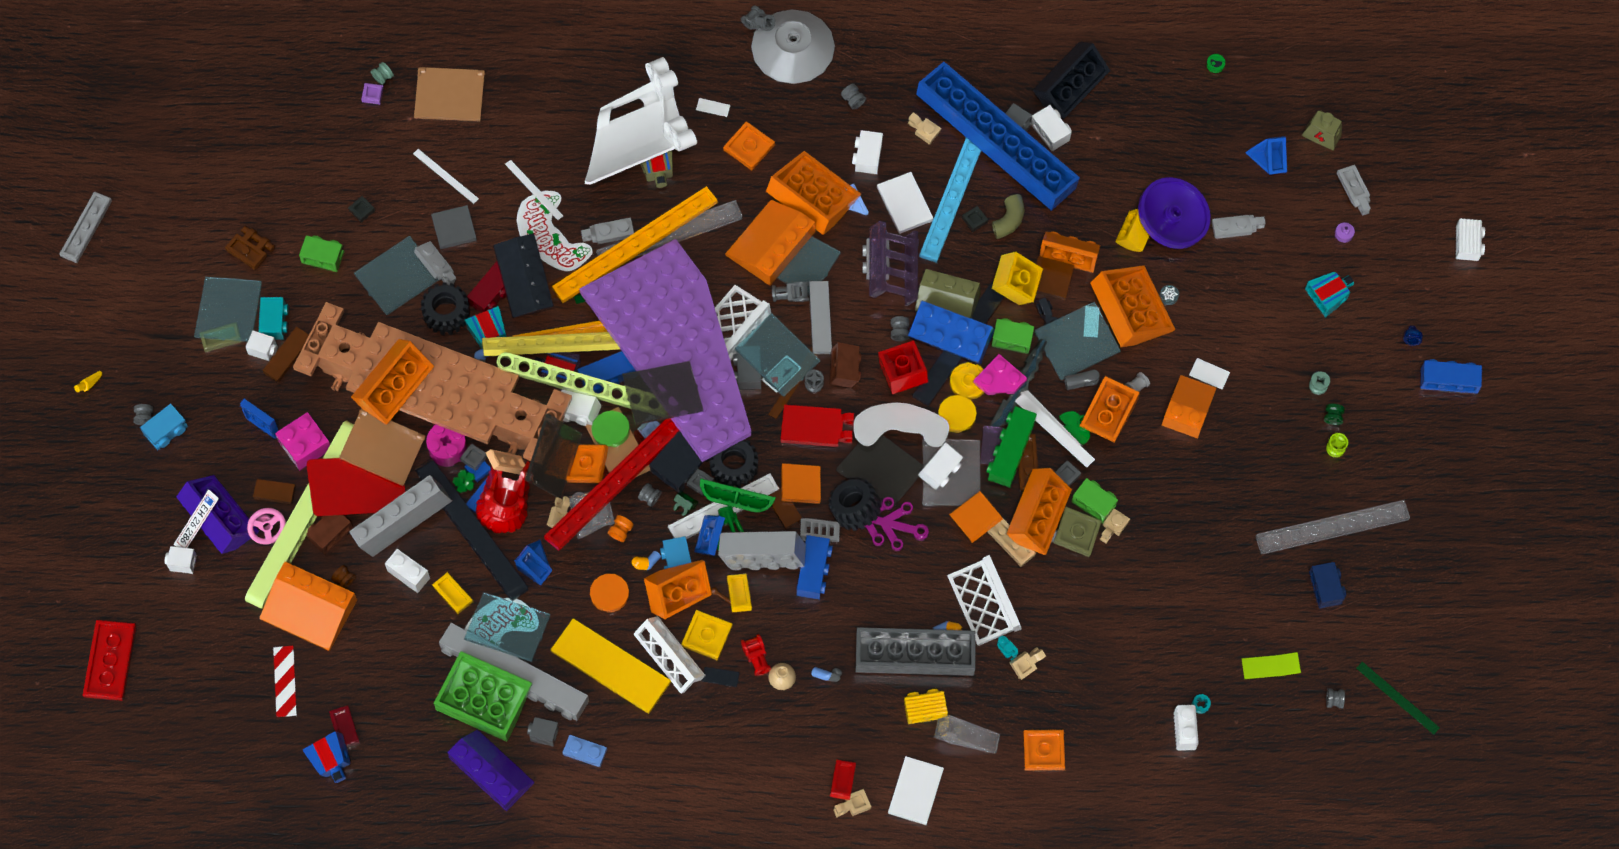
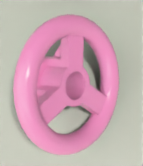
[247,508,286,544]

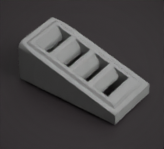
[800,518,840,542]

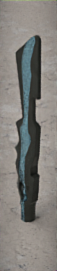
[990,339,1047,428]

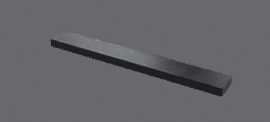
[913,279,1005,407]

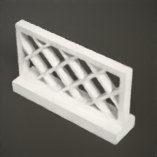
[715,285,771,361]
[947,555,1022,646]

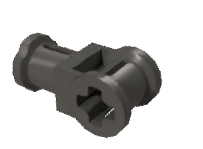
[741,5,776,31]
[772,282,810,302]

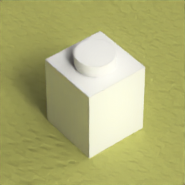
[246,331,278,361]
[165,546,197,574]

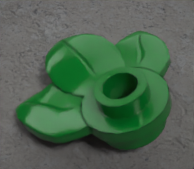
[1060,411,1091,445]

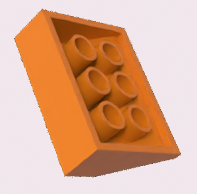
[766,151,861,235]
[725,200,816,286]
[1090,266,1175,347]
[260,562,357,651]

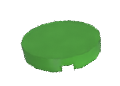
[591,411,630,448]

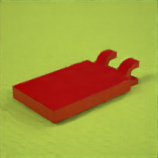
[781,405,854,447]

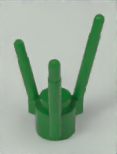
[717,506,744,551]

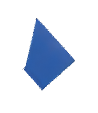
[1245,136,1287,175]
[515,540,552,585]

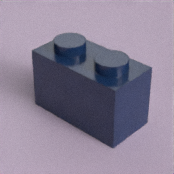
[1309,562,1346,609]

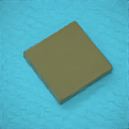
[1053,507,1102,557]

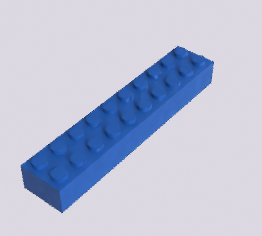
[916,62,1080,211]

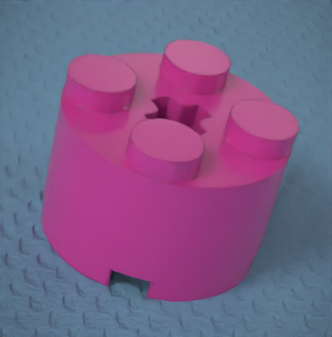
[426,424,467,467]

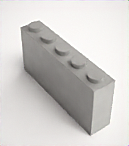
[349,475,452,557]

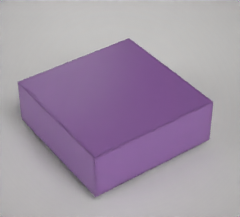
[361,83,384,104]

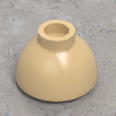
[768,663,796,690]

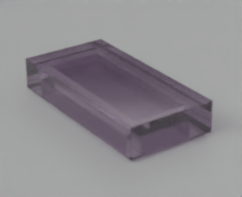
[980,426,1003,464]

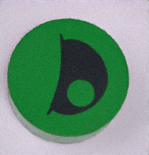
[1206,54,1225,73]

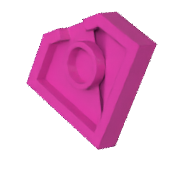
[973,354,1027,395]

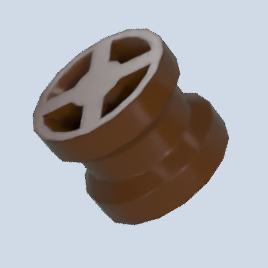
[331,565,356,589]

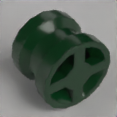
[1324,404,1345,425]

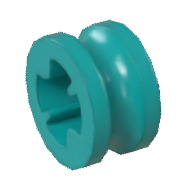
[1192,694,1211,714]

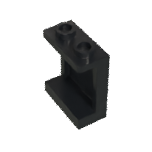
[649,431,710,494]

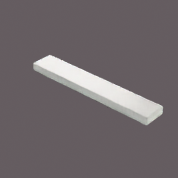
[668,473,779,539]

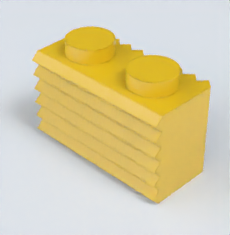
[904,689,948,724]

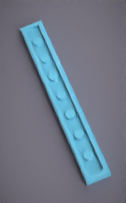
[919,138,981,263]

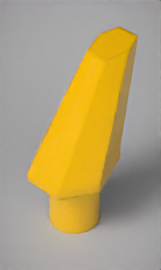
[74,371,102,392]

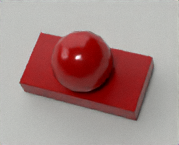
[830,760,856,800]

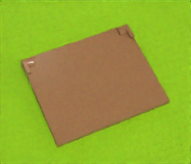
[414,67,485,121]
[339,408,425,486]

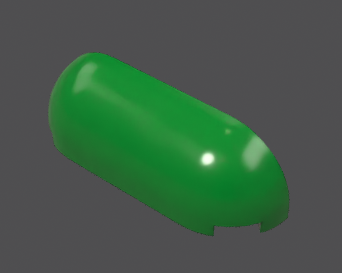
[700,479,776,512]

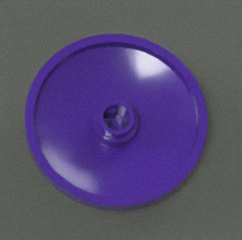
[1138,177,1210,249]

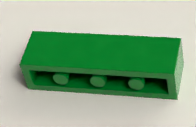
[987,406,1037,488]

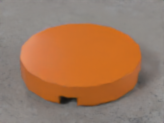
[590,574,629,613]

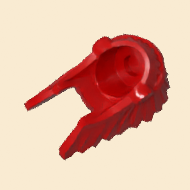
[476,461,532,533]

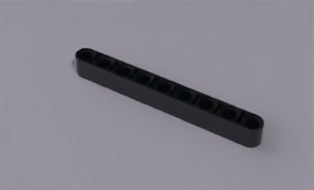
[415,458,529,602]

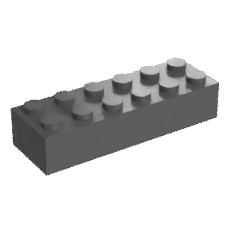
[855,627,975,676]

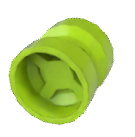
[1326,433,1348,458]

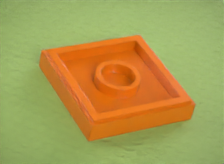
[723,121,775,170]
[564,444,608,483]
[781,463,821,504]
[949,491,1003,543]
[1023,730,1065,770]

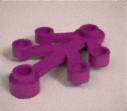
[865,497,929,551]

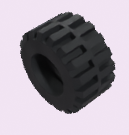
[421,282,470,335]
[710,440,758,488]
[828,477,882,531]

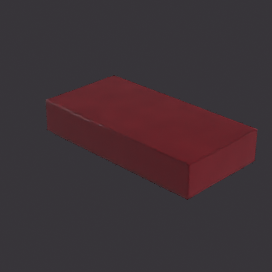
[329,705,360,748]

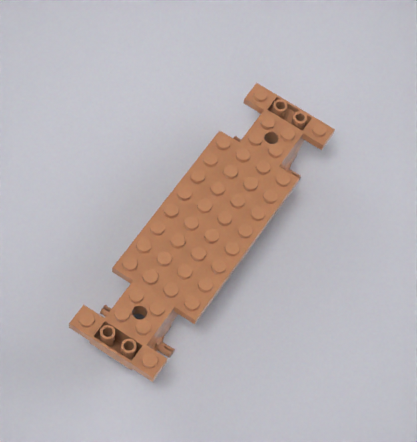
[293,302,572,465]

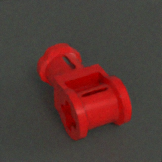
[741,634,771,676]

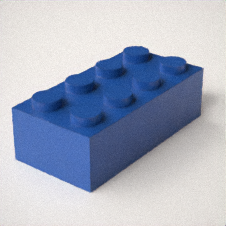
[908,301,995,365]

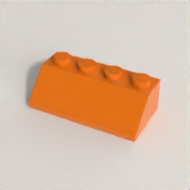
[351,339,434,425]
[1007,468,1072,555]

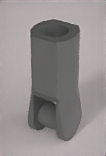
[1064,370,1100,390]

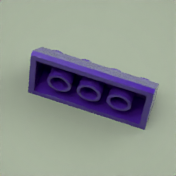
[177,475,259,554]
[447,730,534,812]

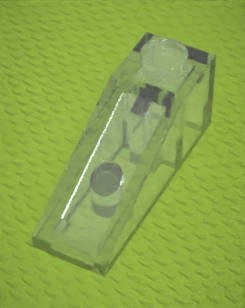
[934,715,1000,753]

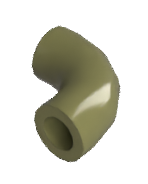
[992,194,1025,239]

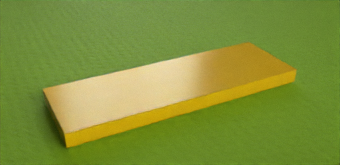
[551,619,671,714]

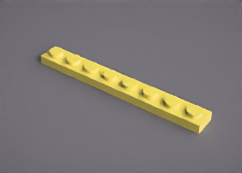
[482,332,620,356]

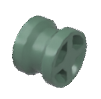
[371,62,394,85]
[1309,371,1330,395]

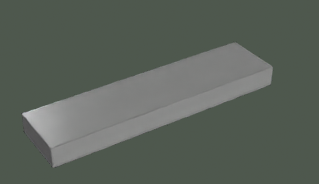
[60,192,112,263]
[809,281,832,354]

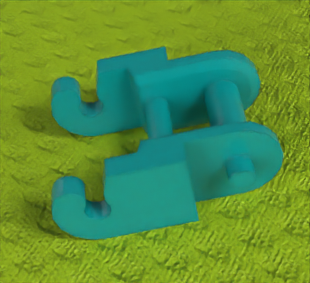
[997,636,1018,661]

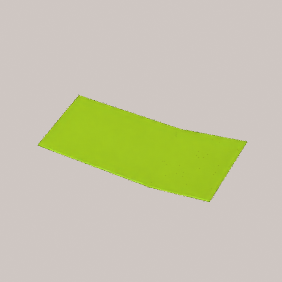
[1242,652,1301,679]

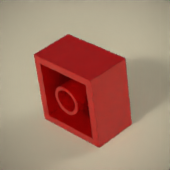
[878,340,928,394]

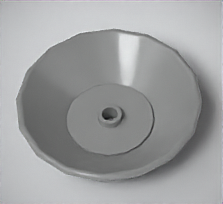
[751,9,835,84]

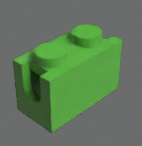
[299,236,344,272]
[992,318,1034,354]
[1072,478,1118,524]

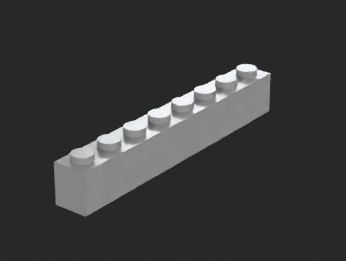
[439,623,589,721]

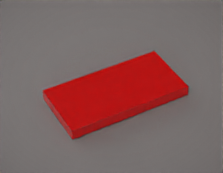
[83,620,136,701]

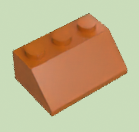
[1039,232,1100,273]

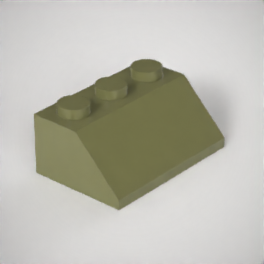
[915,269,981,319]

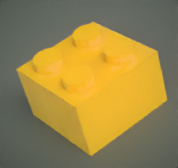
[992,252,1043,305]

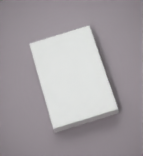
[877,172,934,234]
[888,756,944,825]

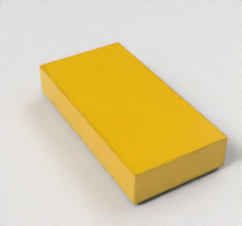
[432,572,473,614]
[727,574,752,612]

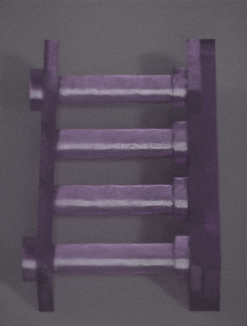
[869,221,919,306]

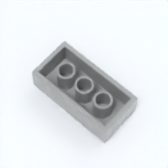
[718,531,806,570]

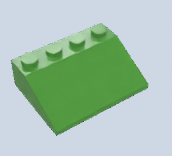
[434,651,532,742]

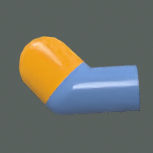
[632,551,661,570]
[933,621,962,630]

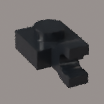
[1034,297,1061,331]

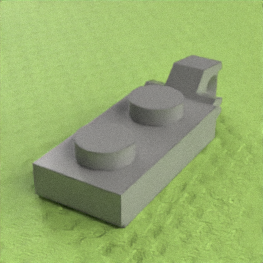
[1337,165,1371,216]
[1212,215,1266,239]
[581,217,634,244]
[414,241,456,285]

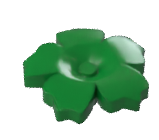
[453,470,475,493]

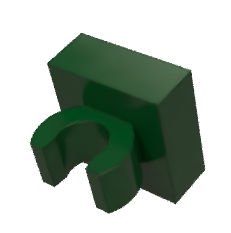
[673,492,699,516]

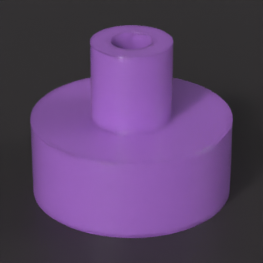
[1335,223,1355,243]

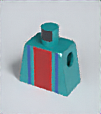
[1305,272,1354,317]
[465,306,506,349]

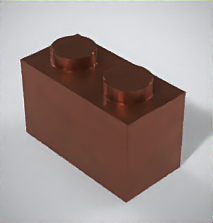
[830,342,861,388]
[306,515,353,555]

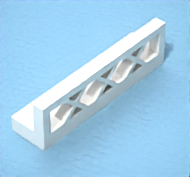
[634,616,705,694]

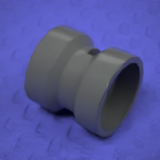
[841,83,866,109]
[890,316,910,341]

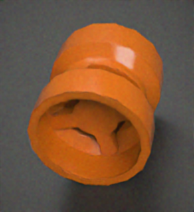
[608,515,634,542]

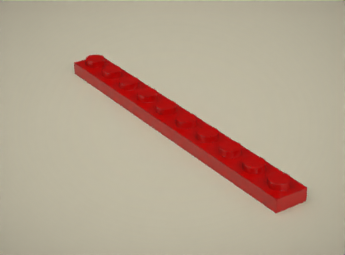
[544,416,679,551]

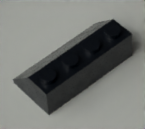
[1033,41,1110,119]
[493,233,553,318]

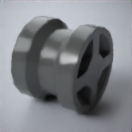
[805,369,824,393]
[133,404,153,425]
[638,483,662,507]
[1326,688,1345,709]

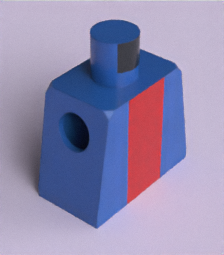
[303,731,350,783]

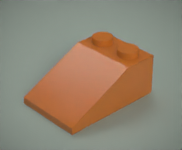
[1162,375,1216,439]
[1080,376,1140,443]
[644,560,712,619]

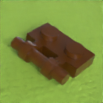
[225,226,275,270]

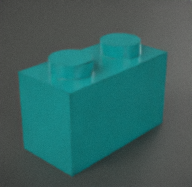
[259,297,289,340]

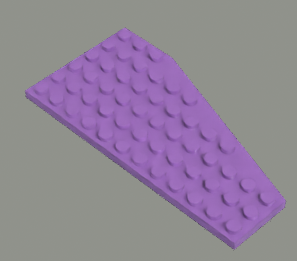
[580,239,751,462]

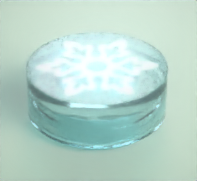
[1160,285,1179,305]

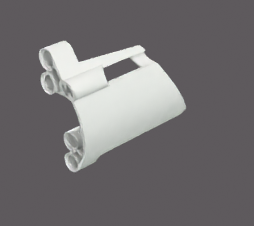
[585,57,697,184]

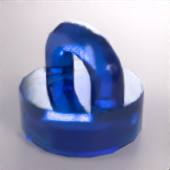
[1403,325,1423,346]

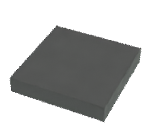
[431,205,477,250]

